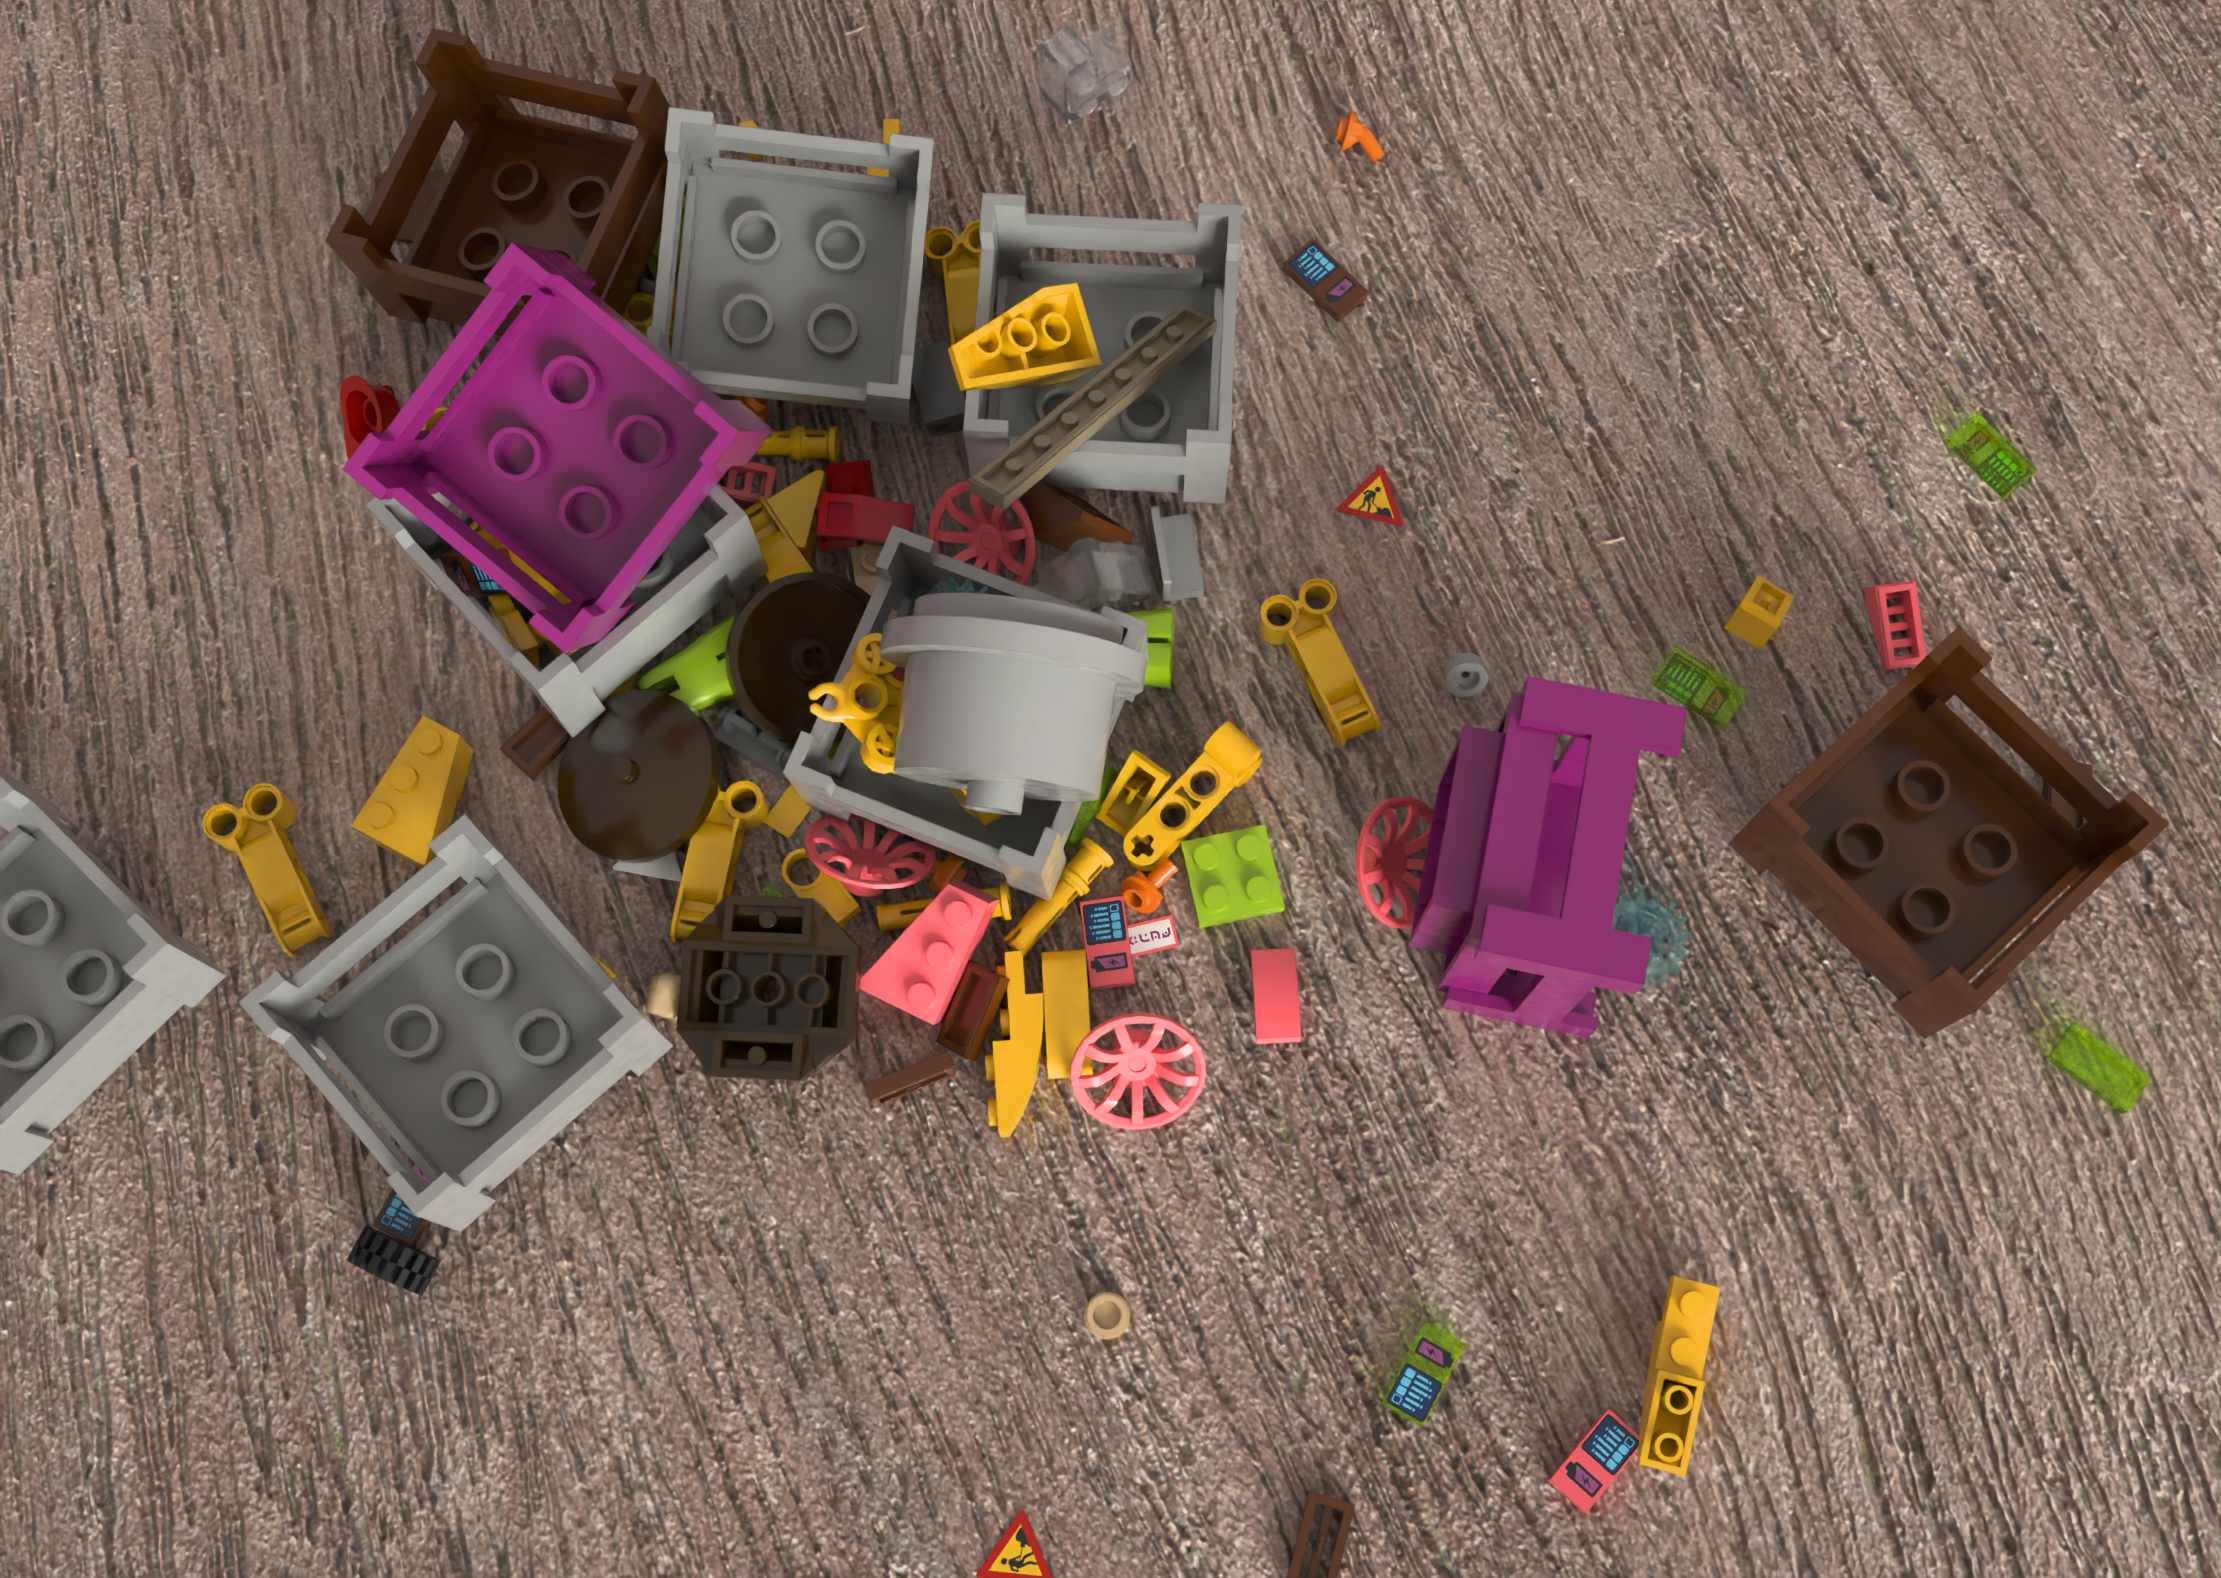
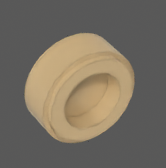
[1084,1292,1130,1340]

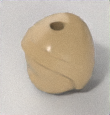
[645,973,681,1021]

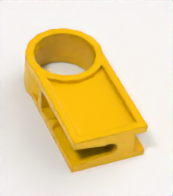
[782,848,862,926]

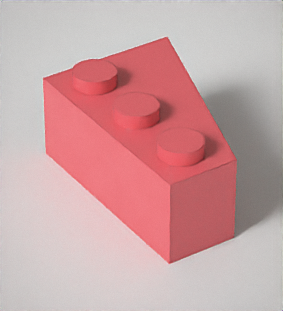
[860,880,1000,1025]

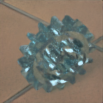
[1612,890,1692,988]

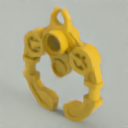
[808,633,917,781]

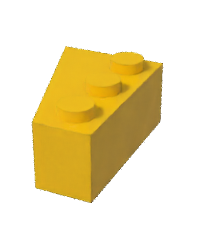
[351,716,474,869]

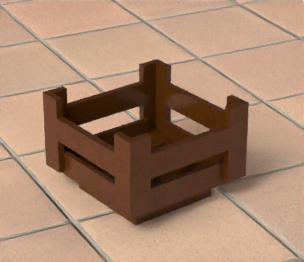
[325,28,686,336]
[1728,626,2169,1039]

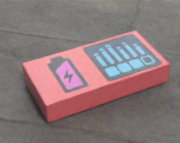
[1080,896,1135,991]
[1547,1409,1639,1513]

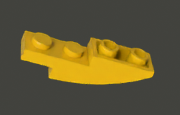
[985,951,1045,1138]
[1637,1275,1720,1476]

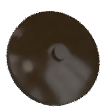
[725,572,888,744]
[557,690,720,863]

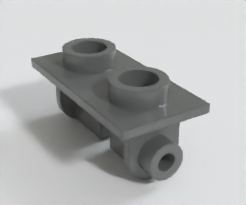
[714,703,795,781]

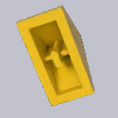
[766,470,829,563]
[1724,575,1794,650]
[1095,749,1171,838]

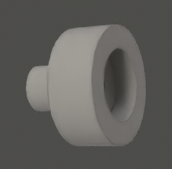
[1443,652,1488,697]

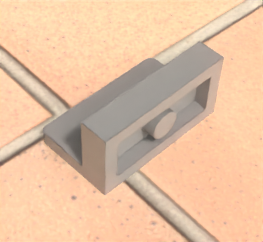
[1149,506,1204,602]

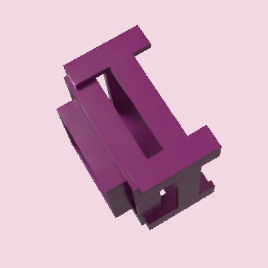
[342,242,773,653]
[1409,676,1687,1038]

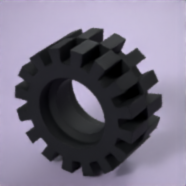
[347,1226,441,1296]

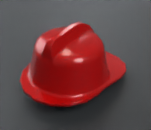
[340,375,401,459]

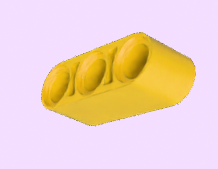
[1041,949,1093,1079]

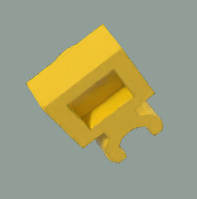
[488,595,543,667]

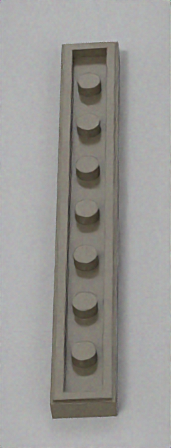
[968,304,1217,511]

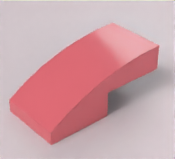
[1250,948,1301,1044]

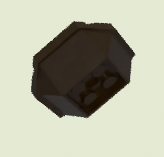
[676,895,863,1081]

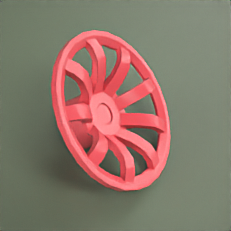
[928,480,1035,593]
[1355,797,1433,929]
[804,813,936,897]
[1070,1013,1206,1130]

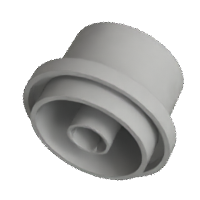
[879,593,1147,815]

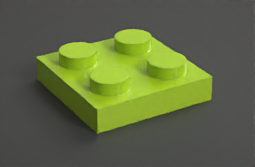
[1180,824,1285,929]

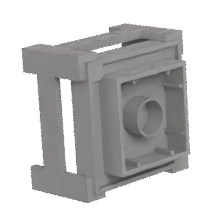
[646,107,934,425]
[963,193,1242,504]
[366,484,769,738]
[783,525,1149,901]
[0,770,226,1175]
[239,814,673,1232]

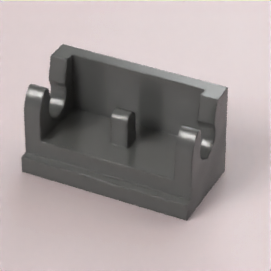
[912,340,965,436]

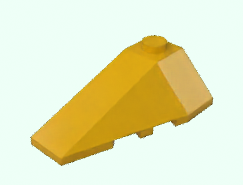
[948,283,1102,391]

